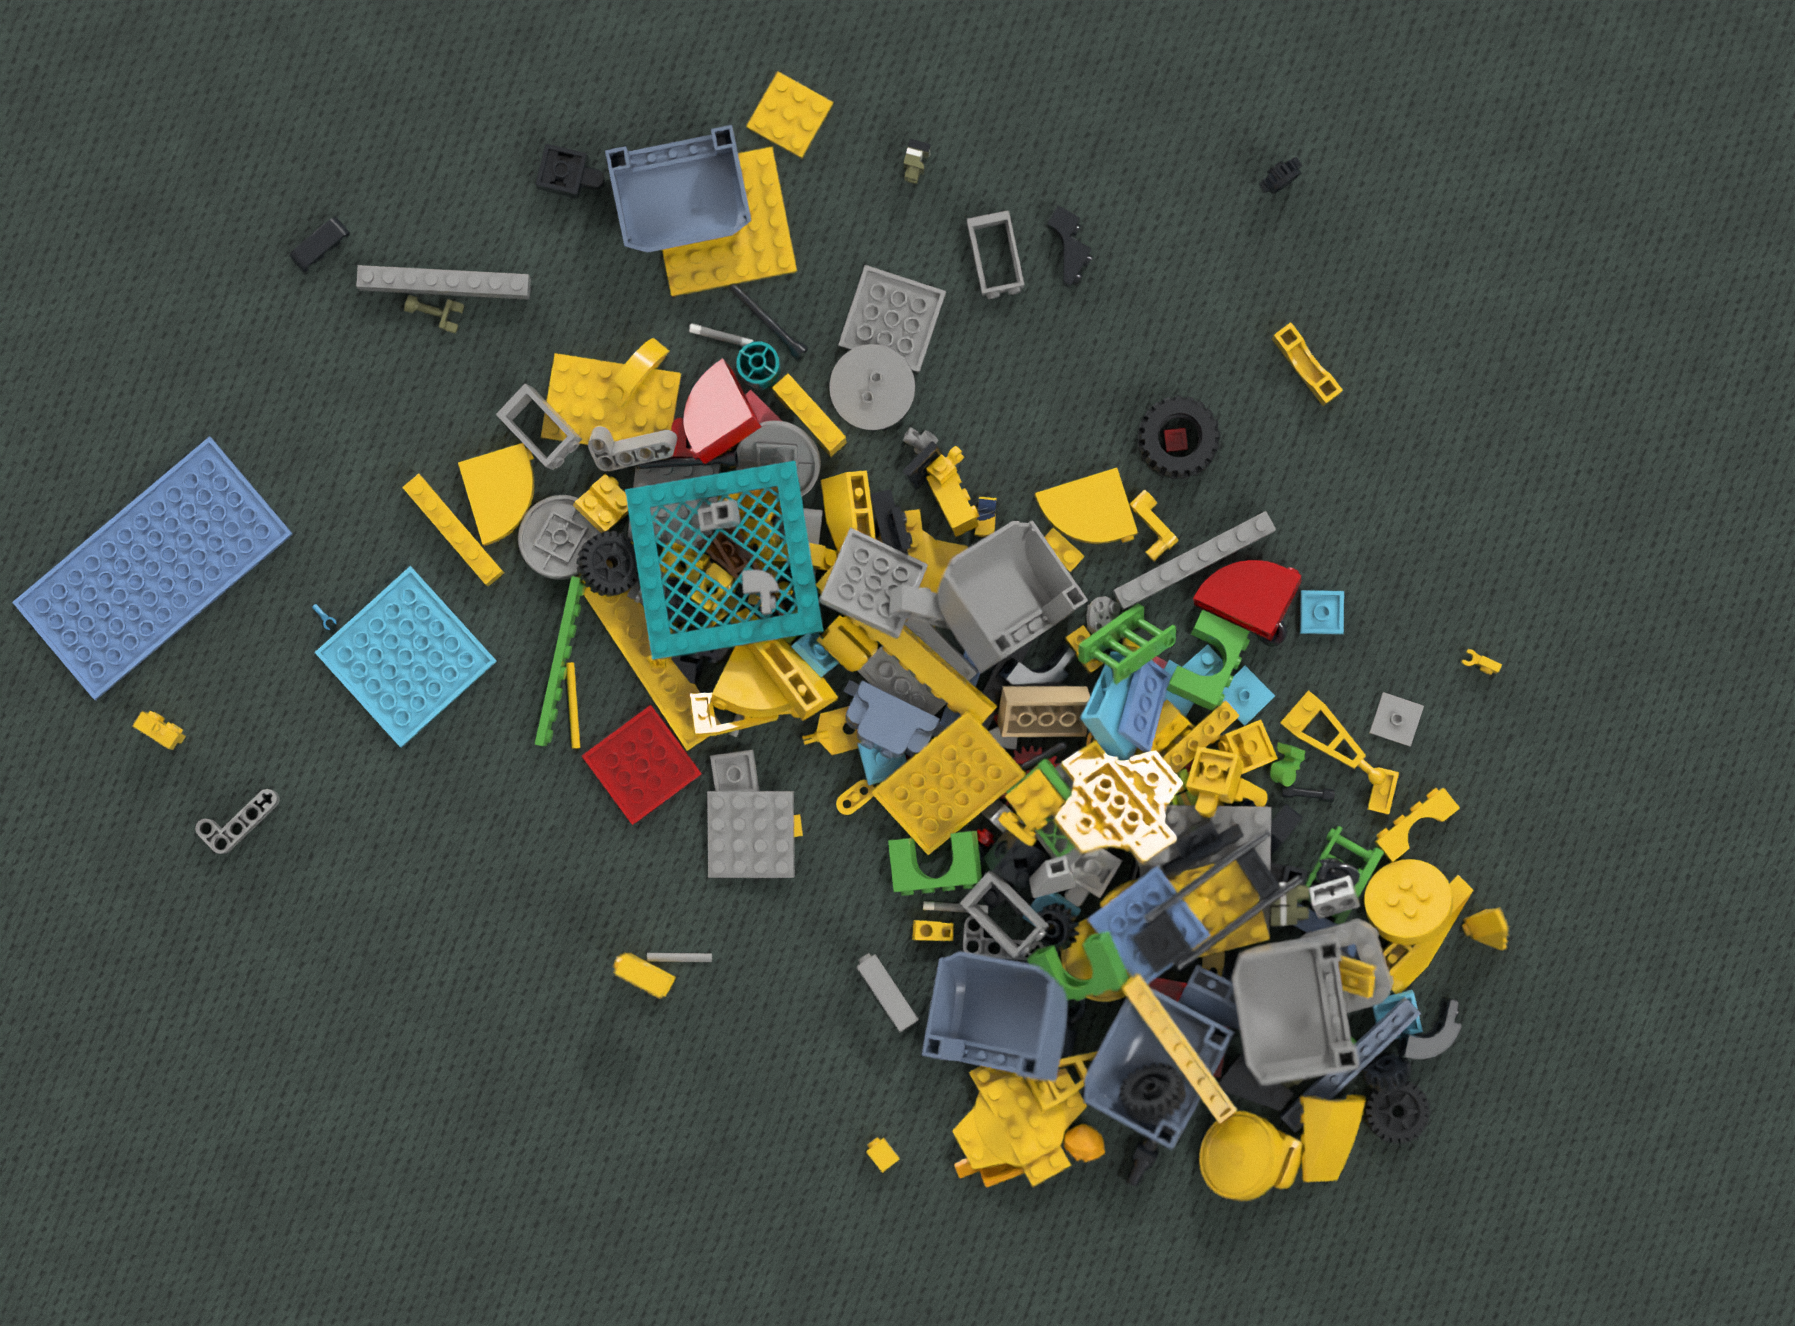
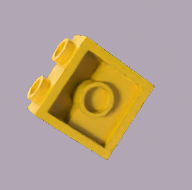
[573,474,629,533]
[1218,720,1278,774]
[1005,769,1066,831]

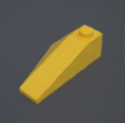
[1462,909,1508,951]

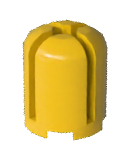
[816,613,878,672]
[1273,1129,1305,1189]

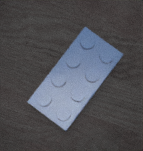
[1118,660,1171,752]

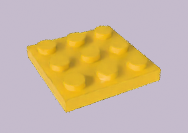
[746,72,833,158]

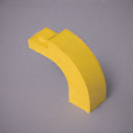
[604,338,669,408]
[771,540,838,572]

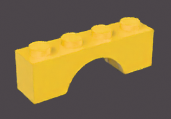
[1272,323,1343,406]
[1375,788,1460,862]

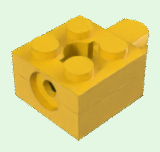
[1186,746,1244,818]

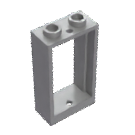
[967,210,1024,299]
[496,384,582,470]
[960,872,1049,958]
[857,953,918,1032]

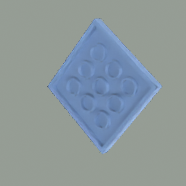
[1088,866,1211,985]

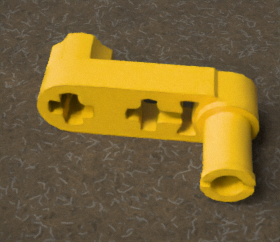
[1129,490,1179,562]

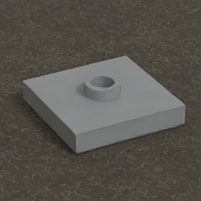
[1369,692,1424,747]
[710,750,759,791]

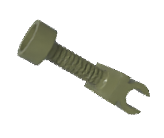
[404,295,464,333]

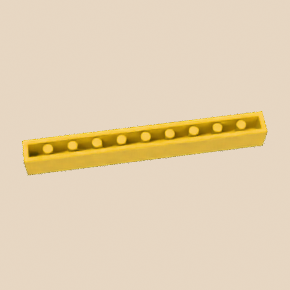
[816,565,997,724]

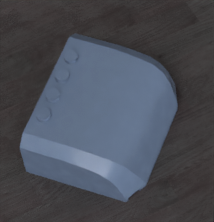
[605,125,751,253]
[922,952,1067,1081]
[1084,987,1235,1149]

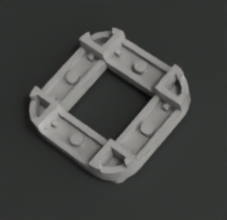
[1300,919,1393,1013]

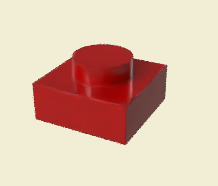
[1164,428,1188,452]

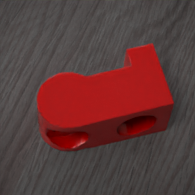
[671,418,693,458]

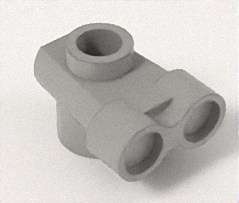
[903,427,938,455]

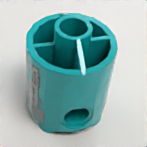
[737,341,780,390]

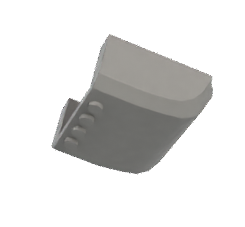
[938,521,1088,673]
[1232,933,1359,1085]

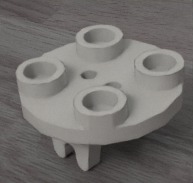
[1086,596,1120,634]

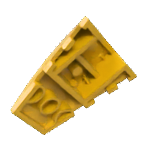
[1300,1095,1365,1182]

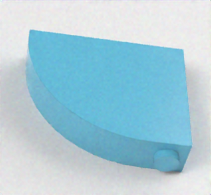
[1081,652,1137,761]

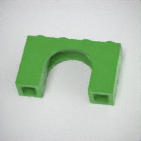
[1166,610,1250,711]
[888,831,982,896]
[1027,931,1129,1001]

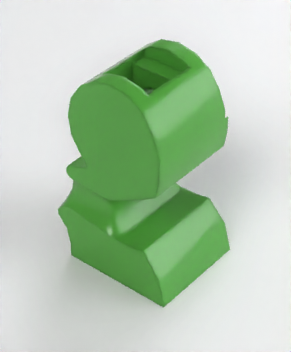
[1270,742,1305,786]

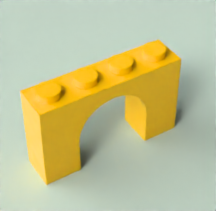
[772,374,847,457]
[613,953,676,998]

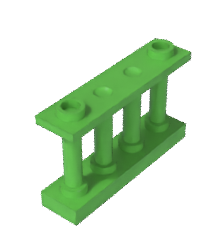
[1078,603,1176,685]
[1297,826,1384,925]

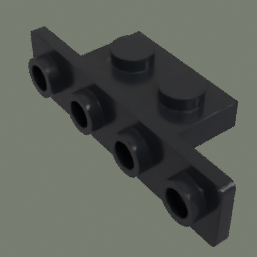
[870,490,913,555]
[1162,818,1244,878]
[976,840,1027,916]

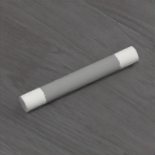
[689,324,753,346]
[923,901,988,914]

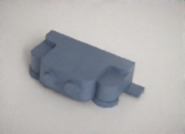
[844,680,946,759]

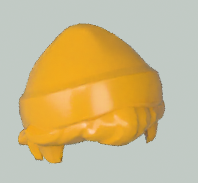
[1063,1124,1105,1162]

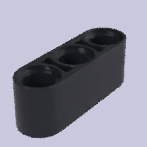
[289,216,350,272]

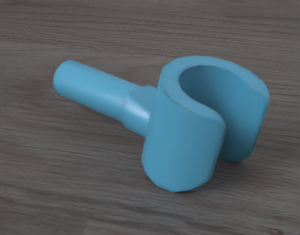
[312,604,337,630]

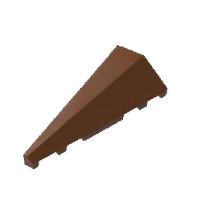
[696,525,788,616]

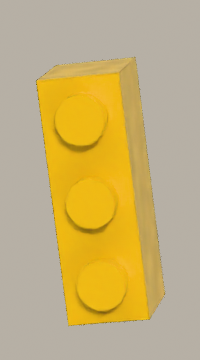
[926,472,980,537]

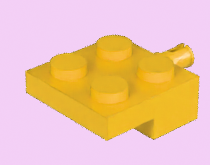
[133,711,186,750]

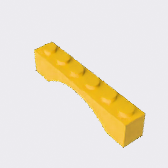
[402,474,504,586]

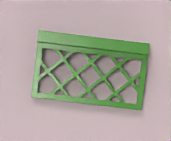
[1006,759,1075,858]

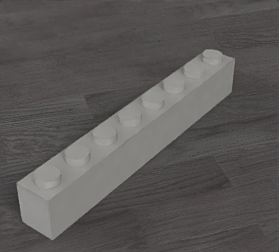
[356,265,531,299]
[1113,511,1276,611]

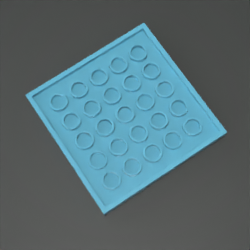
[315,566,497,748]

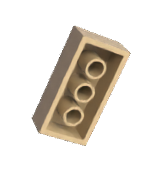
[997,686,1090,737]

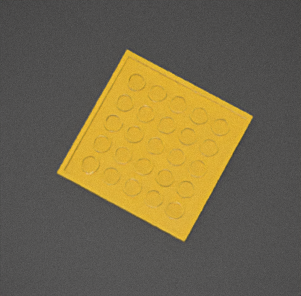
[663,147,797,296]

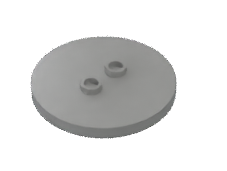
[830,344,915,430]
[736,421,821,496]
[518,495,600,580]

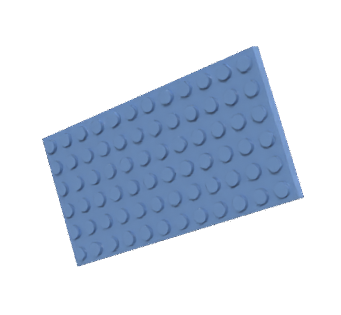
[12,437,293,700]

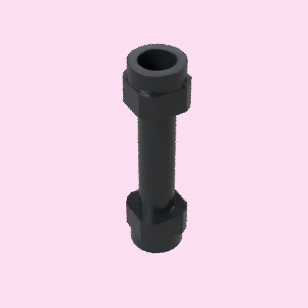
[1282,785,1335,802]

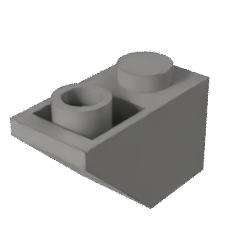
[1029,856,1075,898]

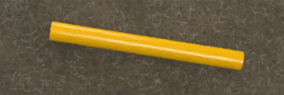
[566,663,580,749]

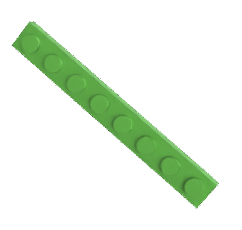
[535,576,586,746]

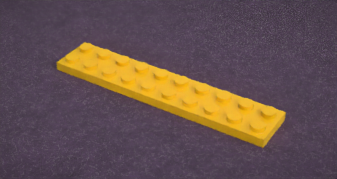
[576,559,721,751]

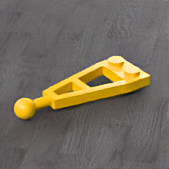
[1280,690,1385,785]
[689,693,800,737]
[1024,1051,1098,1112]

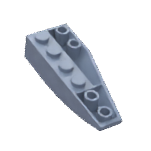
[1178,965,1241,1029]

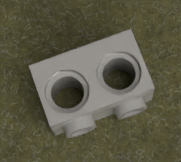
[1308,875,1360,919]

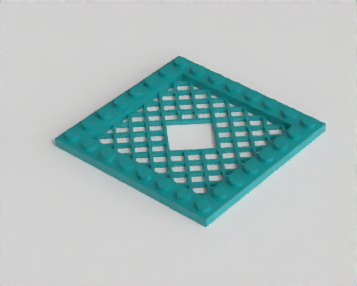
[625,461,823,660]

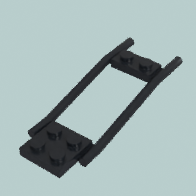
[1131,829,1303,974]

